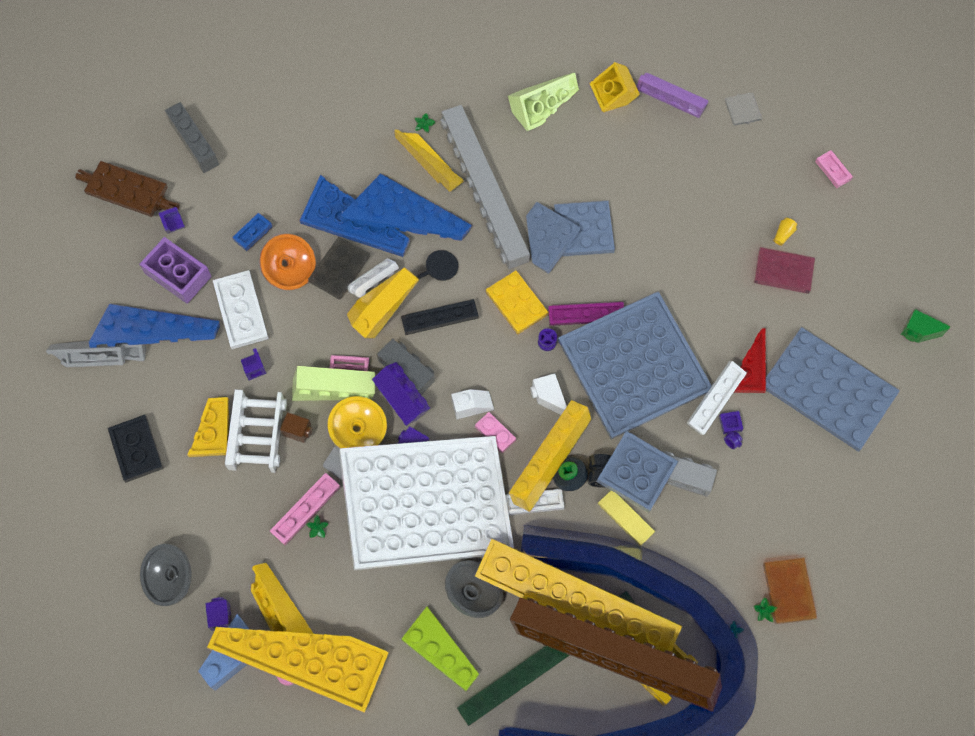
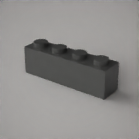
[165,102,219,173]

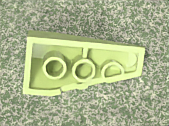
[508,73,579,131]

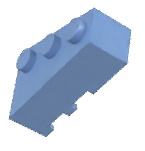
[198,614,250,691]

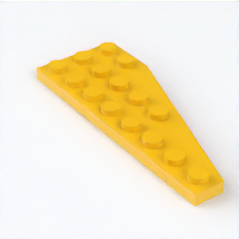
[207,627,389,713]

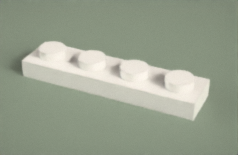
[687,361,747,435]

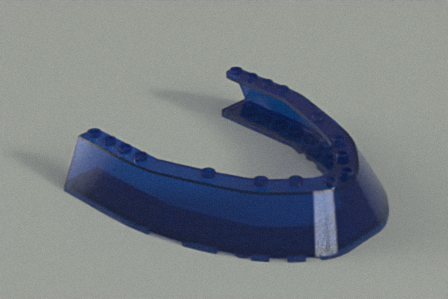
[498,525,758,736]

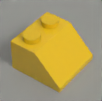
[589,62,640,112]

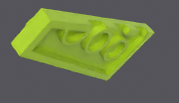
[401,607,479,692]

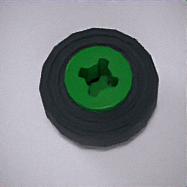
[553,457,588,491]

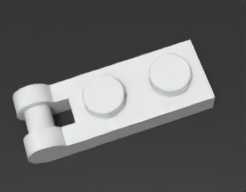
[348,258,399,298]

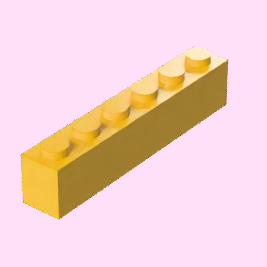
[509,400,592,512]

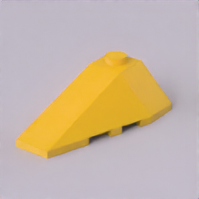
[347,267,419,338]

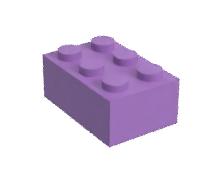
[139,237,212,304]

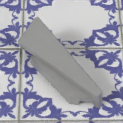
[46,341,146,367]

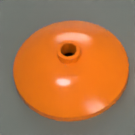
[260,234,316,290]

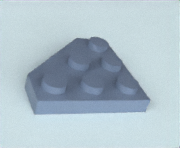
[526,202,581,274]

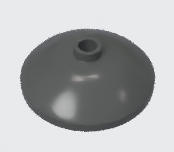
[140,544,192,606]
[445,561,503,618]

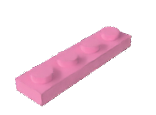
[270,473,341,545]

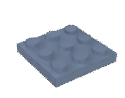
[554,201,615,257]
[596,431,678,513]

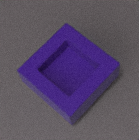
[719,411,744,434]

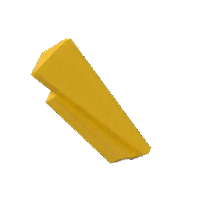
[394,129,464,192]
[251,563,314,634]

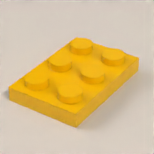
[486,271,549,335]

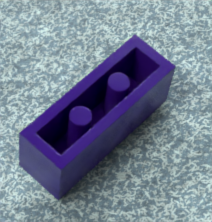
[372,362,430,426]

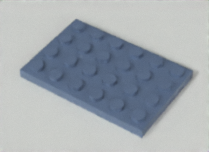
[766,327,899,452]

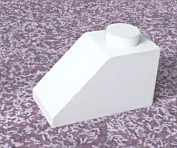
[530,374,567,415]
[451,389,494,419]

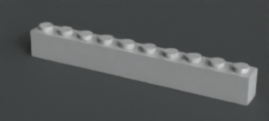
[440,105,530,269]

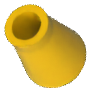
[773,217,797,246]

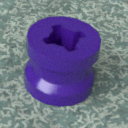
[538,328,557,351]

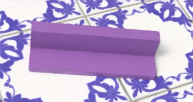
[637,73,708,118]

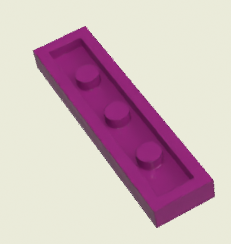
[548,302,624,326]

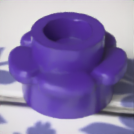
[724,431,742,450]

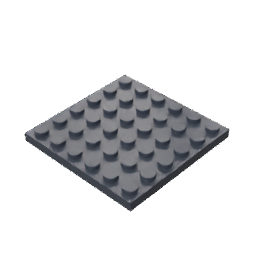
[558,291,712,440]

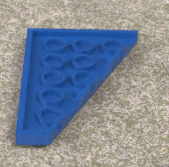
[340,173,472,241]

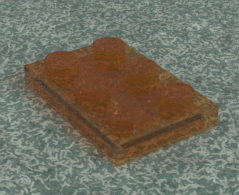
[763,558,817,625]

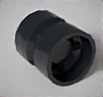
[588,454,612,488]

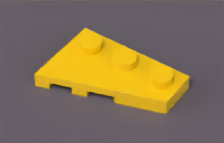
[187,397,229,457]

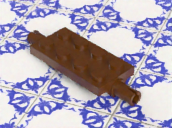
[75,161,180,217]

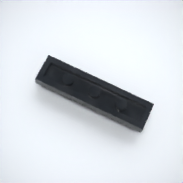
[401,299,479,336]

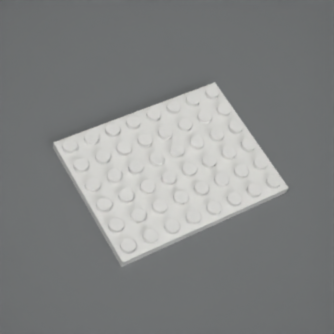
[339,436,514,570]

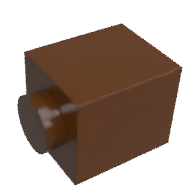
[280,412,313,443]

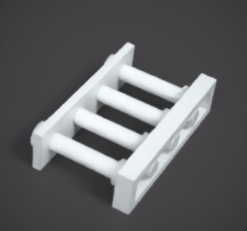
[225,390,287,473]

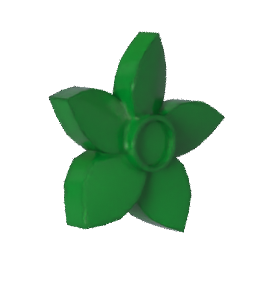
[415,113,435,133]
[306,515,328,538]
[754,598,777,622]

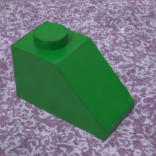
[900,309,950,343]

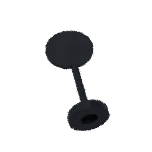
[386,250,458,281]

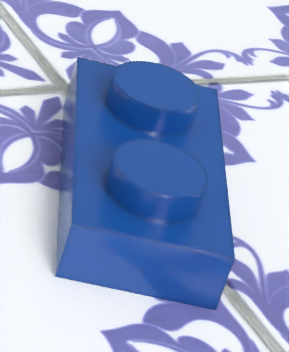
[232,213,272,251]

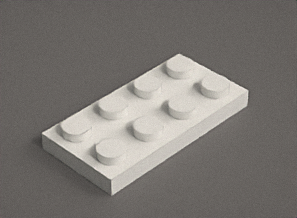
[213,270,269,349]

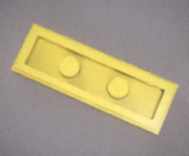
[598,491,655,547]

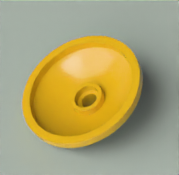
[327,396,387,448]

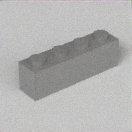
[663,451,717,497]

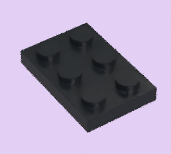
[107,414,164,483]

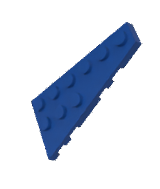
[300,175,410,257]
[89,304,220,348]

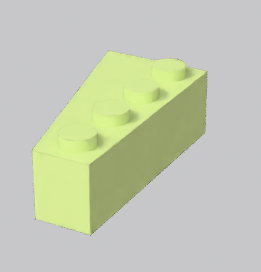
[292,366,375,401]

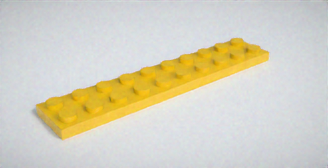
[475,538,682,652]

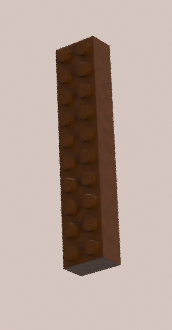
[510,597,722,712]

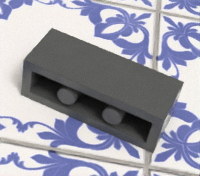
[377,338,435,395]

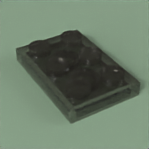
[308,236,370,300]

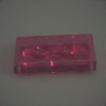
[754,247,815,294]

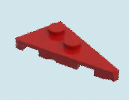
[733,328,766,393]

